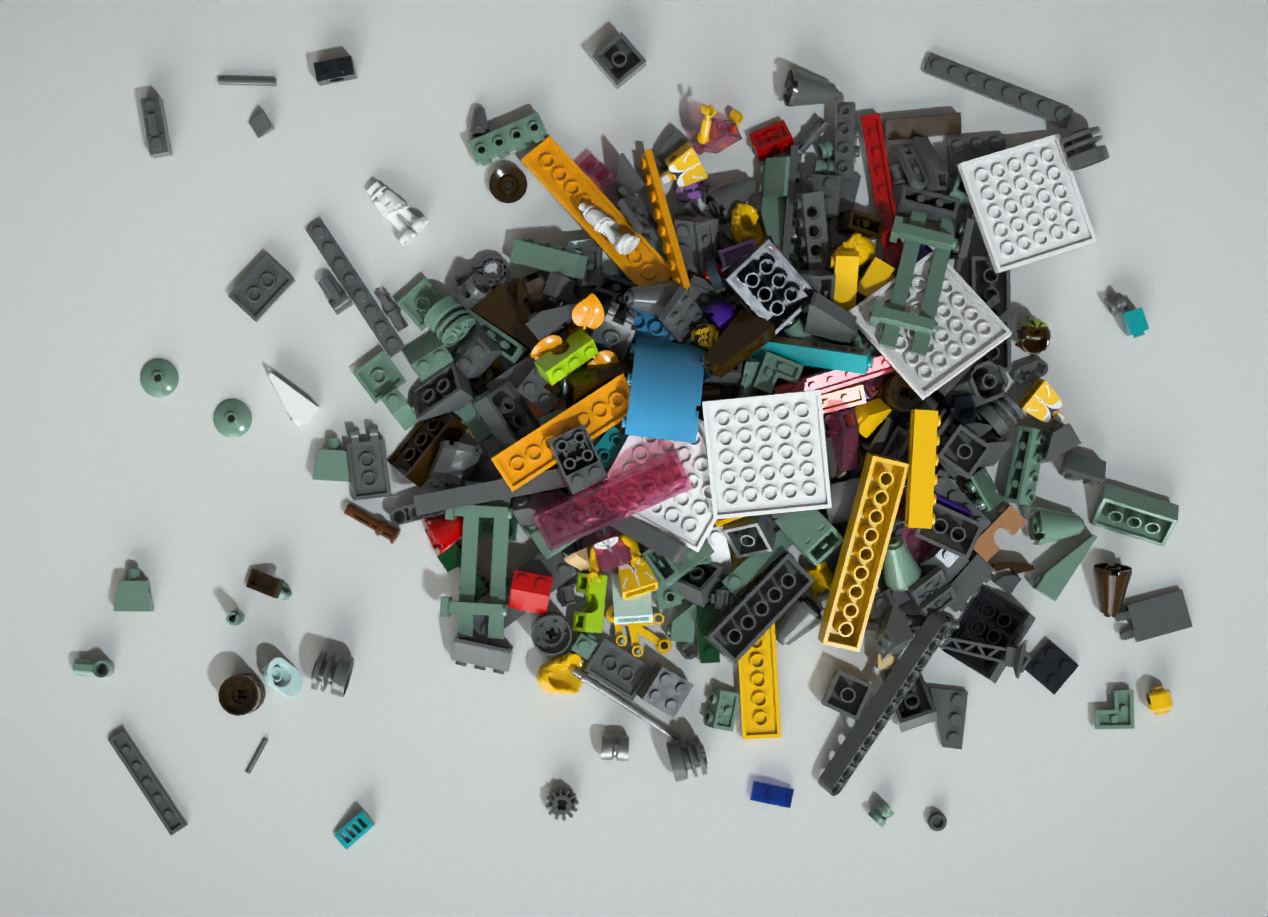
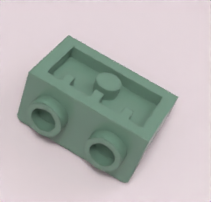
[704,688,740,732]

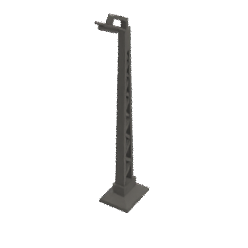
[866,621,1028,679]

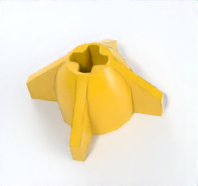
[803,561,834,600]

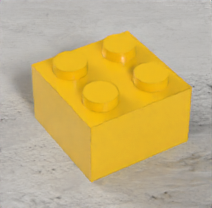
[856,257,895,300]

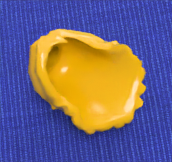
[730,203,764,245]
[833,231,875,269]
[536,653,586,694]

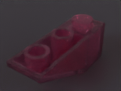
[825,408,859,472]

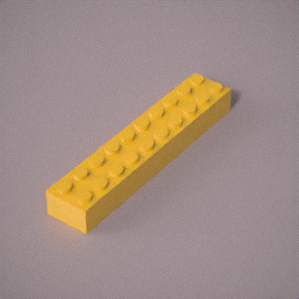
[817,452,910,652]

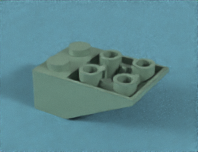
[962,467,1004,512]
[773,509,844,566]
[642,539,715,587]

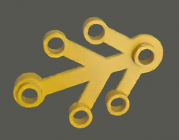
[606,605,672,657]

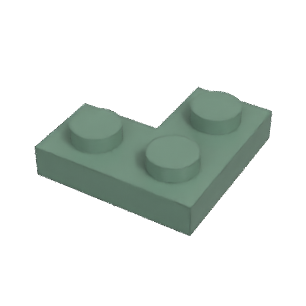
[753,352,804,395]
[1094,690,1135,729]

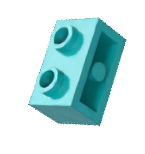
[595,426,628,471]

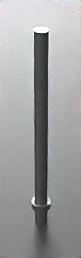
[571,667,681,740]

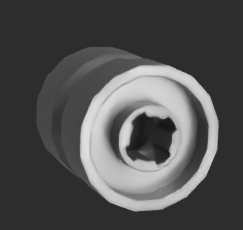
[601,735,629,761]

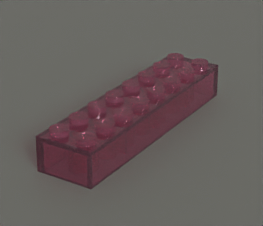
[533,448,694,551]

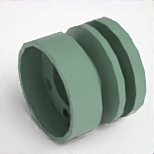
[424,295,476,347]

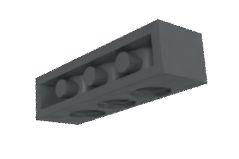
[793,190,830,270]

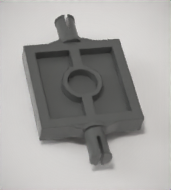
[617,186,660,243]
[950,207,975,273]

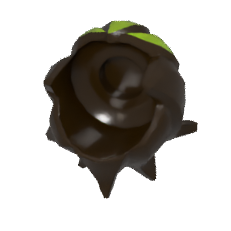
[1015,316,1051,358]

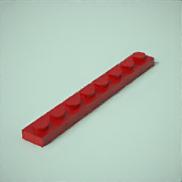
[860,113,903,266]

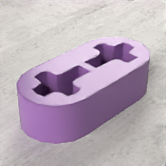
[676,179,711,202]

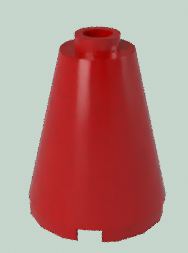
[422,514,464,555]

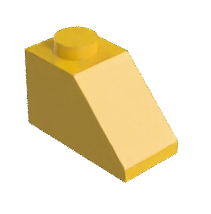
[845,398,892,438]

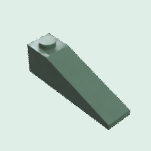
[758,197,786,253]
[464,307,532,364]
[722,529,793,596]
[1033,535,1097,601]

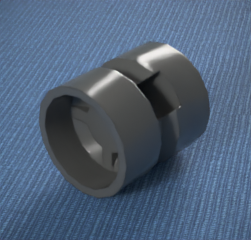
[455,273,491,308]

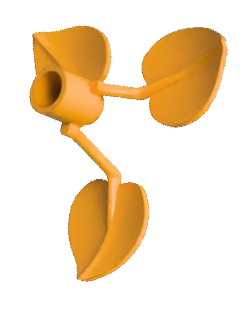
[530,293,619,370]

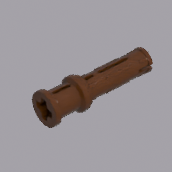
[344,503,401,544]

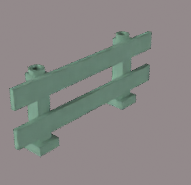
[869,210,958,357]
[440,481,513,639]

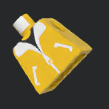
[659,141,708,188]
[1018,378,1065,424]
[618,551,658,600]

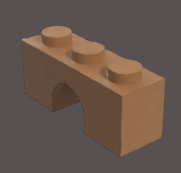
[972,505,1027,562]

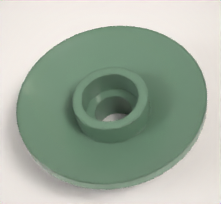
[140,359,179,398]
[213,400,252,438]

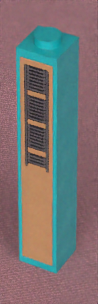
[751,336,874,374]

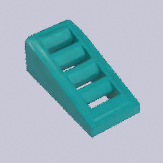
[334,810,375,850]

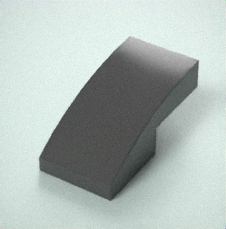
[654,129,691,171]

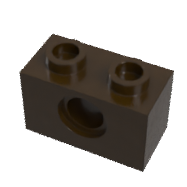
[837,209,884,241]

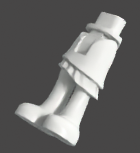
[367,181,429,245]
[578,203,640,255]

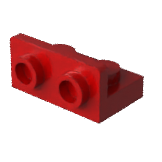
[748,120,794,161]

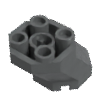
[939,360,1009,411]
[427,440,481,489]

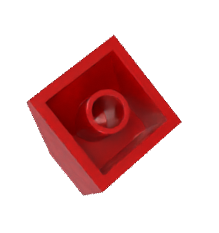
[508,569,554,615]

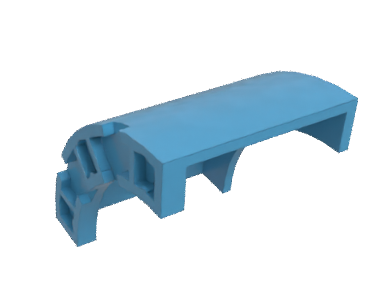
[622,338,705,443]

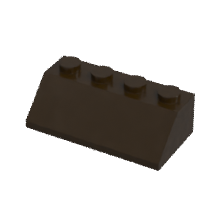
[388,413,468,488]

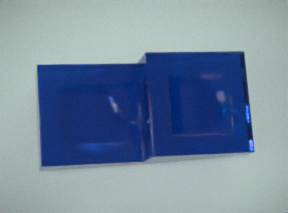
[750,781,794,808]

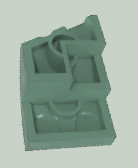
[738,357,764,398]

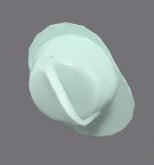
[261,657,303,696]

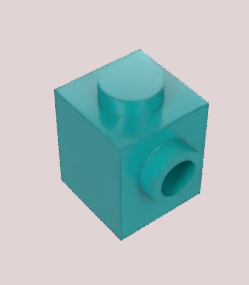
[1120,307,1149,338]

